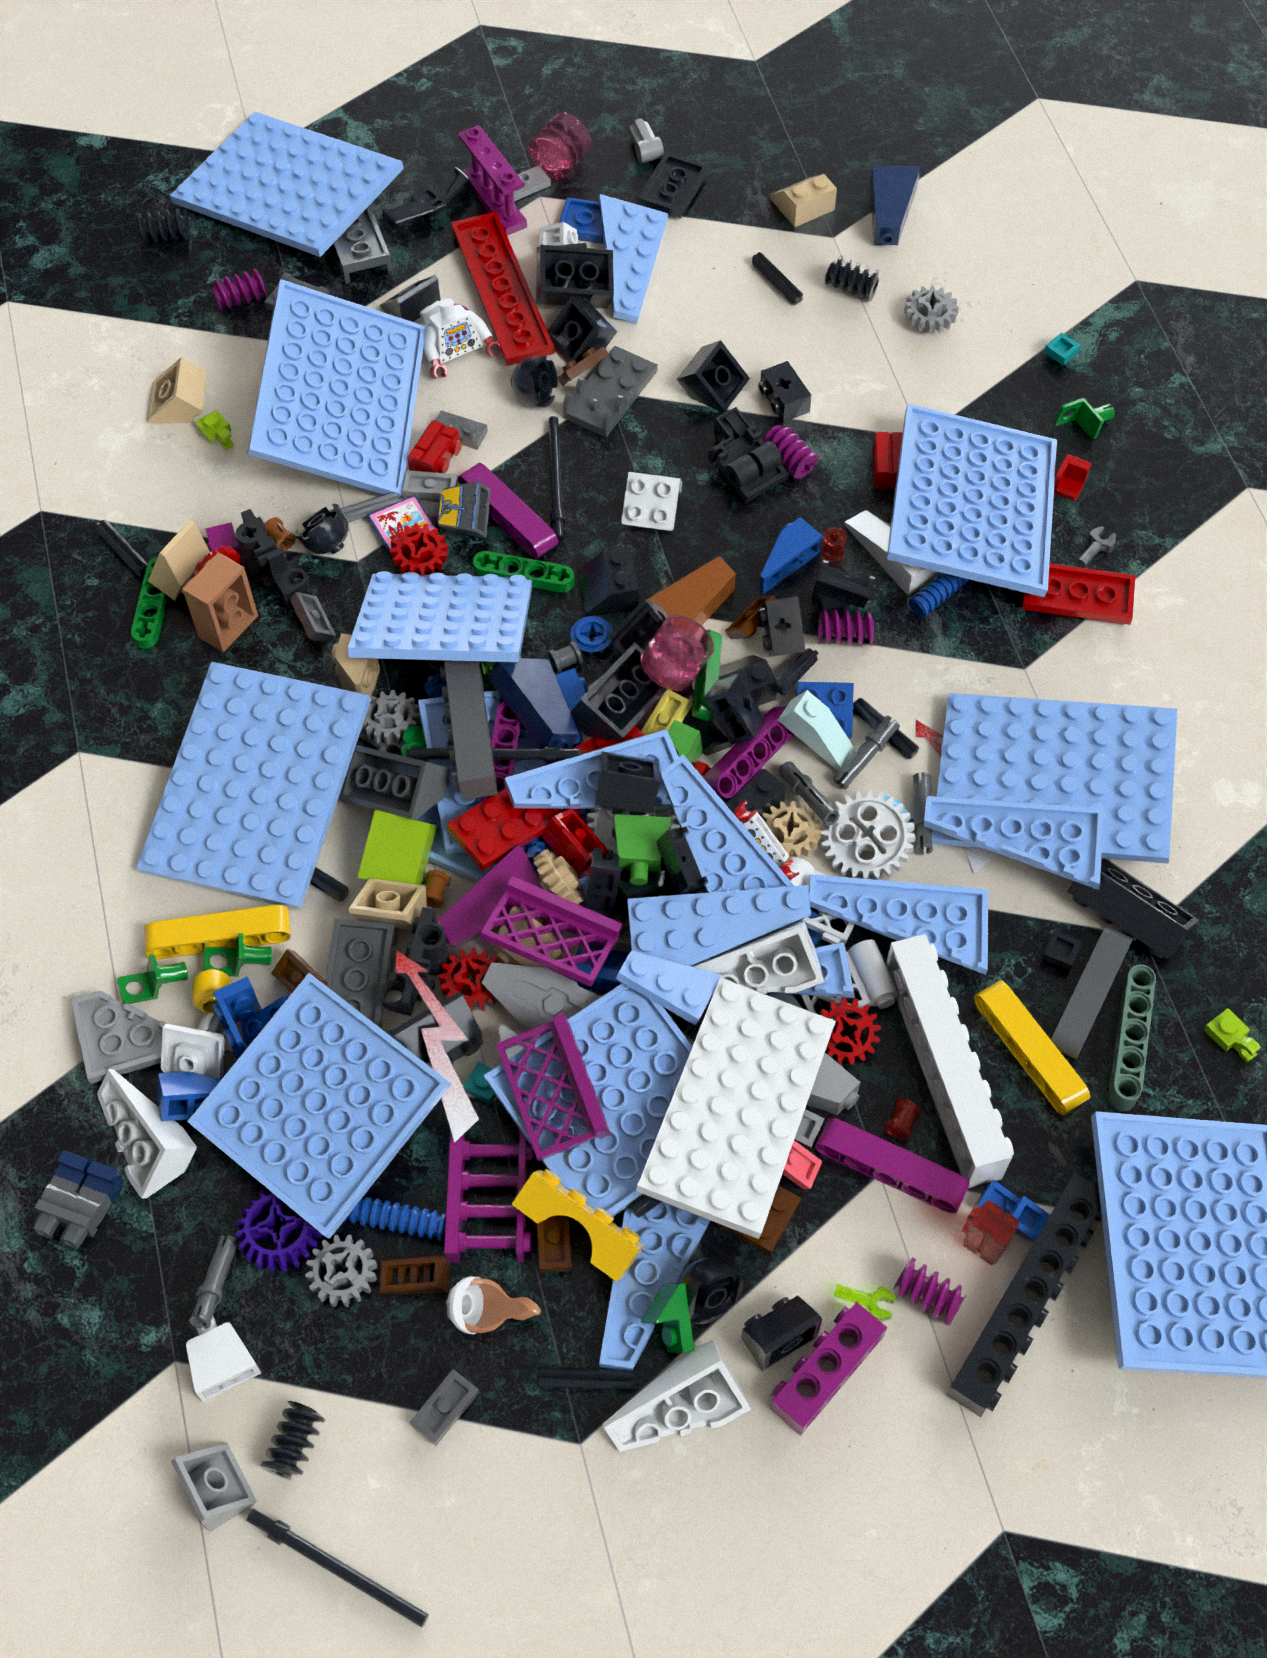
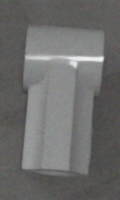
[629,119,664,163]

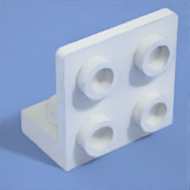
[622,472,682,531]

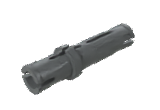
[833,715,900,790]
[779,761,840,826]
[912,772,933,855]
[189,1235,239,1329]

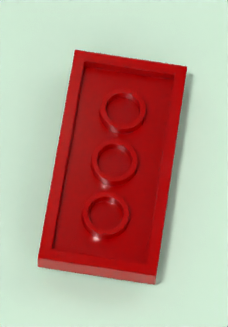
[1022,563,1136,625]

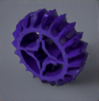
[235,1190,322,1273]

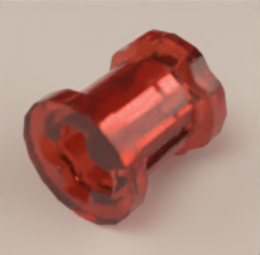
[822,527,847,562]
[884,1098,922,1140]

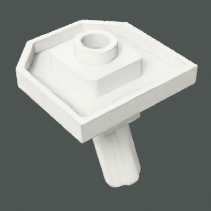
[161,1013,225,1078]

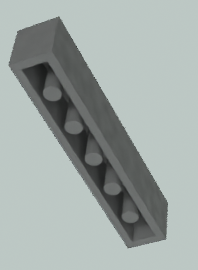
[440,660,498,800]

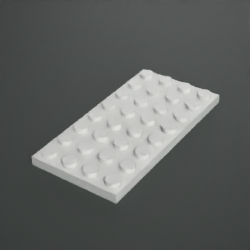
[636,978,836,1239]

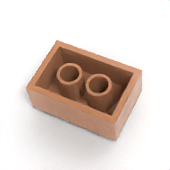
[182,552,258,653]

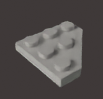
[70,991,168,1084]

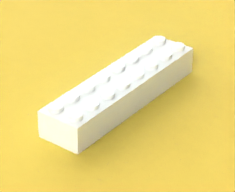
[886,934,1014,1188]

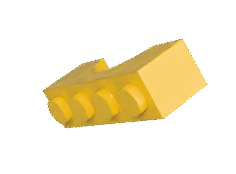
[512,1169,644,1282]

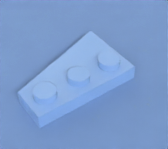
[773,942,855,998]
[615,951,723,1025]

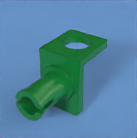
[1054,398,1115,439]
[203,933,272,977]
[117,954,188,1004]

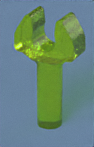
[834,1284,897,1322]

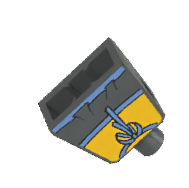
[428,481,491,538]

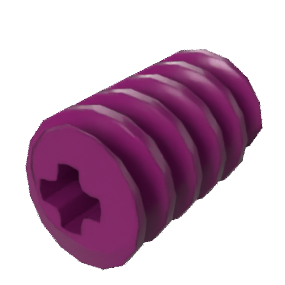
[212,269,267,311]
[763,425,819,479]
[817,609,874,646]
[893,1257,966,1326]

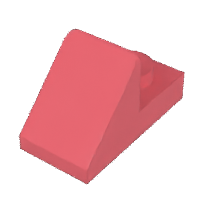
[782,1140,822,1189]

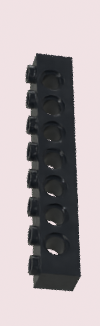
[946,1173,1102,1417]

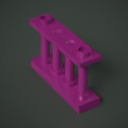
[458,125,527,236]
[444,1131,533,1263]

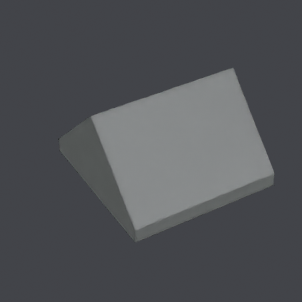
[171,1443,257,1531]

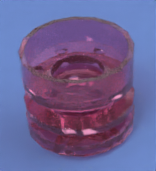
[529,113,591,179]
[641,615,714,691]

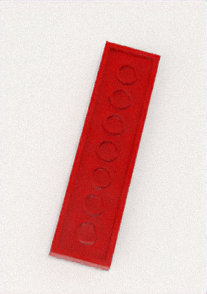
[451,211,555,366]
[447,725,645,871]

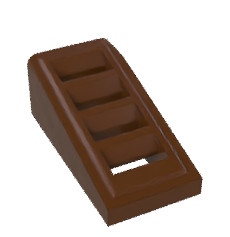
[379,1256,450,1294]

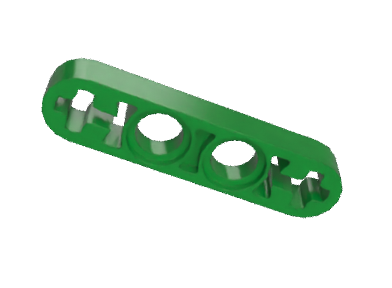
[473,551,574,592]
[131,556,168,649]
[692,629,722,721]

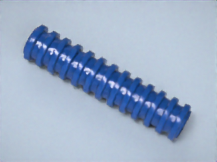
[909,573,970,618]
[343,1197,446,1241]

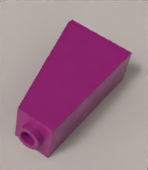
[438,844,544,949]

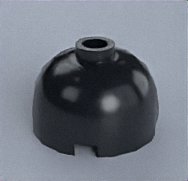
[511,356,558,408]
[295,503,349,554]
[678,1257,743,1324]

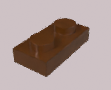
[557,346,609,386]
[725,595,776,639]
[271,949,328,993]
[537,1215,572,1273]

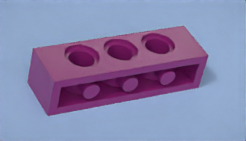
[770,1301,888,1436]

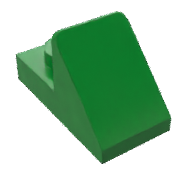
[640,1283,694,1353]

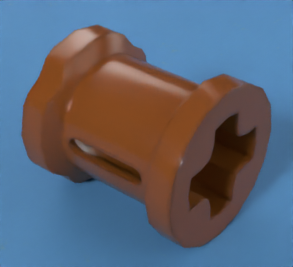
[264,517,296,551]
[425,870,452,908]

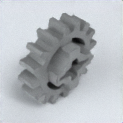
[904,286,959,333]
[362,690,421,746]
[305,1235,377,1307]

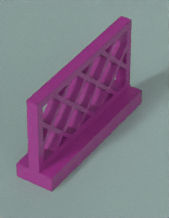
[480,876,622,987]
[496,1013,612,1161]

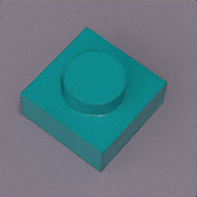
[1044,332,1081,365]
[463,1062,496,1105]

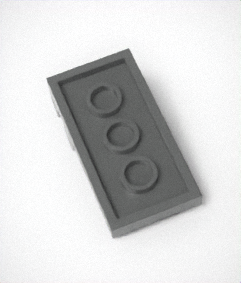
[333,205,393,284]
[563,346,658,437]
[326,918,397,1028]

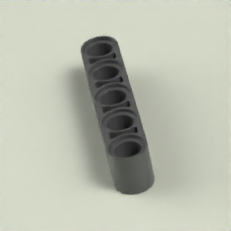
[1051,926,1133,1060]

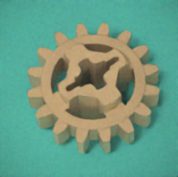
[762,801,821,862]
[533,849,585,905]

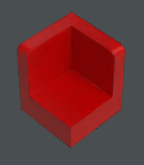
[1054,454,1092,501]

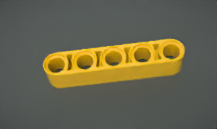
[144,905,291,960]
[974,980,1090,1115]

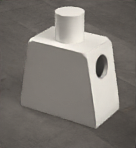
[186,1317,261,1402]

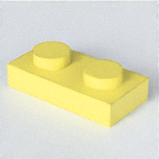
[641,689,693,736]

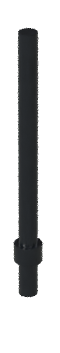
[548,416,566,542]
[409,746,581,763]
[246,1509,429,1627]

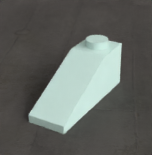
[778,690,856,772]

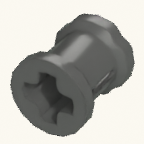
[548,641,583,674]

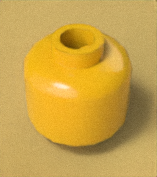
[192,969,232,1015]

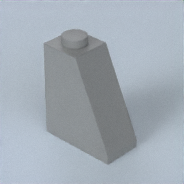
[807,1053,860,1115]

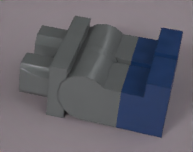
[33,1150,124,1249]

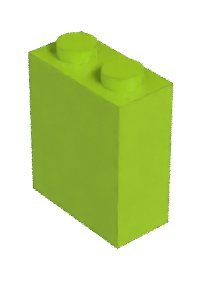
[357,810,437,885]

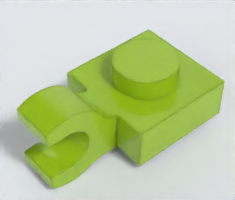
[195,410,235,450]
[1204,1009,1261,1062]

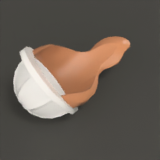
[446,1276,541,1334]

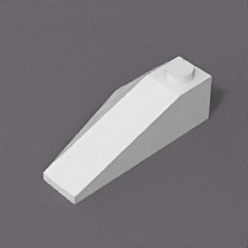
[845,510,941,595]
[692,920,824,996]
[97,1069,197,1199]
[603,1339,751,1452]

